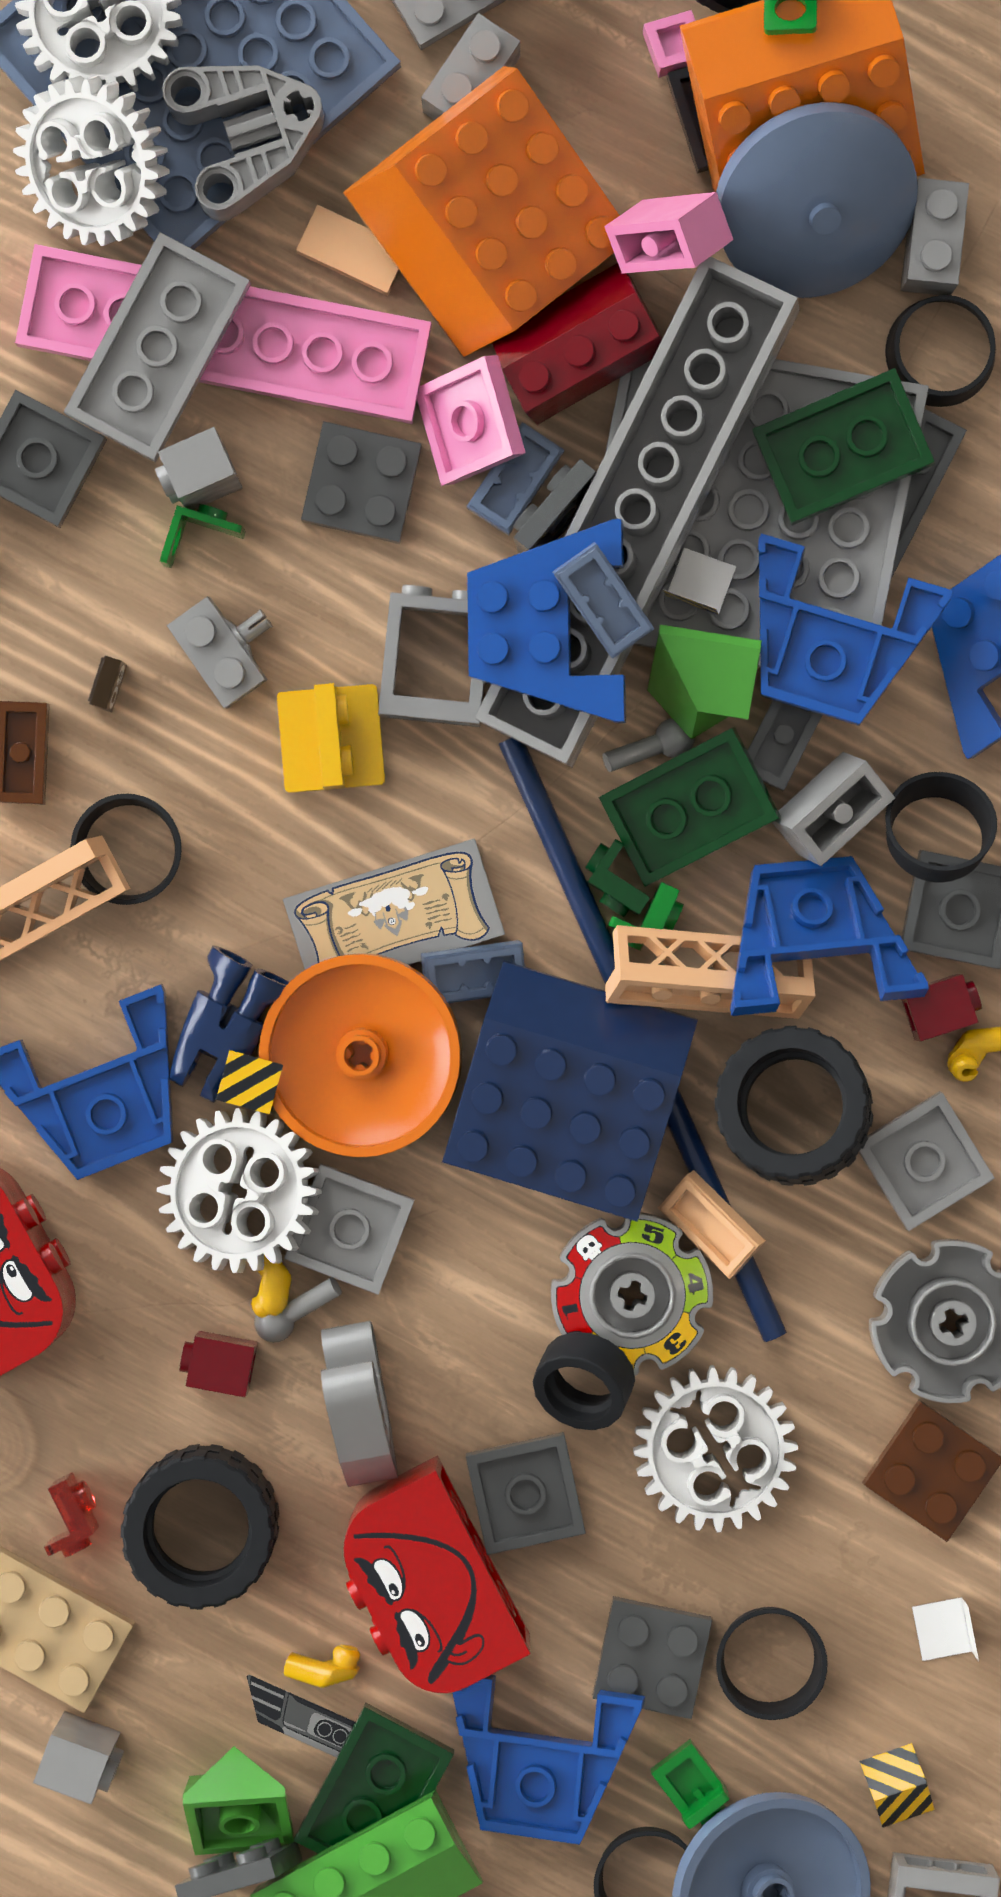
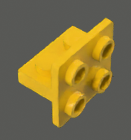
[277,683,385,793]

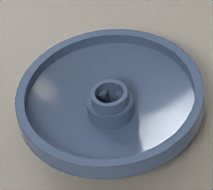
[716,102,918,298]
[672,1792,871,1897]

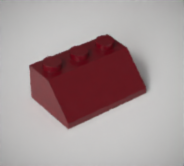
[492,263,663,425]

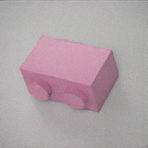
[604,192,733,273]

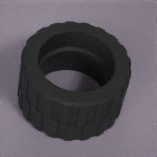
[715,1026,873,1186]
[120,1444,280,1610]

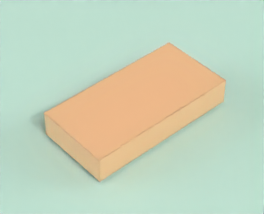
[296,204,399,296]
[658,1170,766,1279]

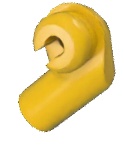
[947,1027,1001,1082]
[251,1255,292,1318]
[284,1644,361,1688]

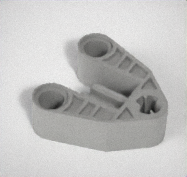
[162,65,325,221]
[321,1321,398,1487]

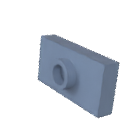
[467,422,564,536]
[552,542,655,659]
[421,940,525,1003]

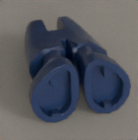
[169,946,289,1103]

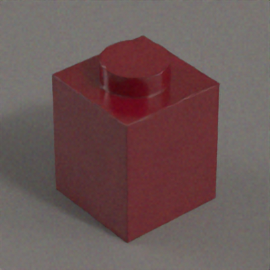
[901,974,982,1042]
[179,1331,258,1397]

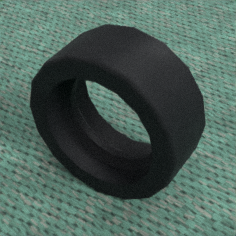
[533,1332,635,1430]

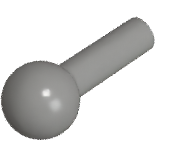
[602,718,695,772]
[254,1277,342,1343]

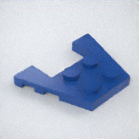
[467,519,626,723]
[758,533,953,726]
[932,554,1001,759]
[730,856,929,1016]
[0,984,173,1180]
[452,1675,645,1845]

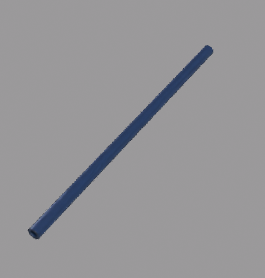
[498,738,787,1342]

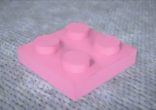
[417,355,526,486]

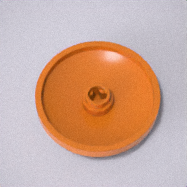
[259,953,462,1157]

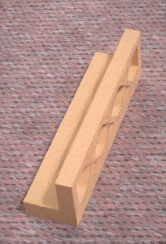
[0,835,131,961]
[605,925,816,1019]

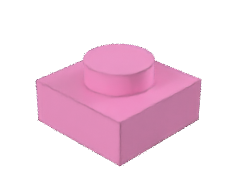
[643,10,695,78]

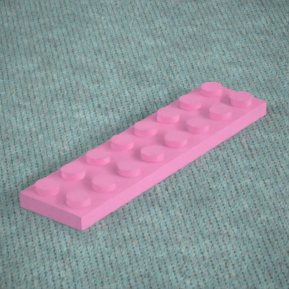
[15,244,432,424]

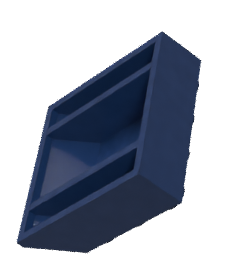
[442,961,698,1222]

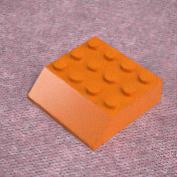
[679,0,925,192]
[343,66,620,357]

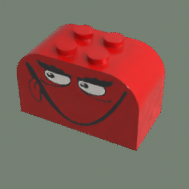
[0,1168,76,1376]
[343,1455,531,1693]

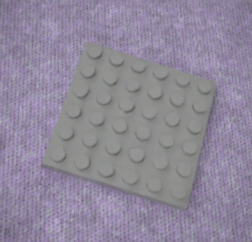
[605,359,929,668]

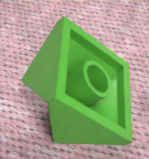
[647,624,762,739]
[183,1746,295,1855]

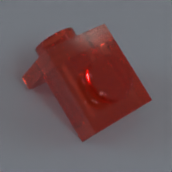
[44,1472,99,1558]

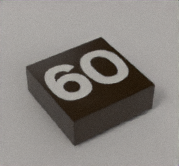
[88,656,127,713]

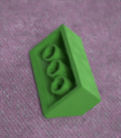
[250,1790,483,1897]

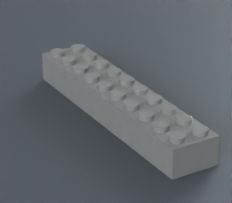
[475,257,800,768]

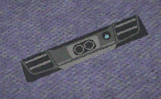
[246,1675,355,1757]

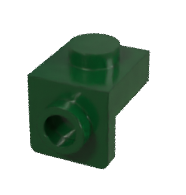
[585,839,650,917]

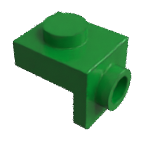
[607,882,684,951]
[650,1739,730,1829]

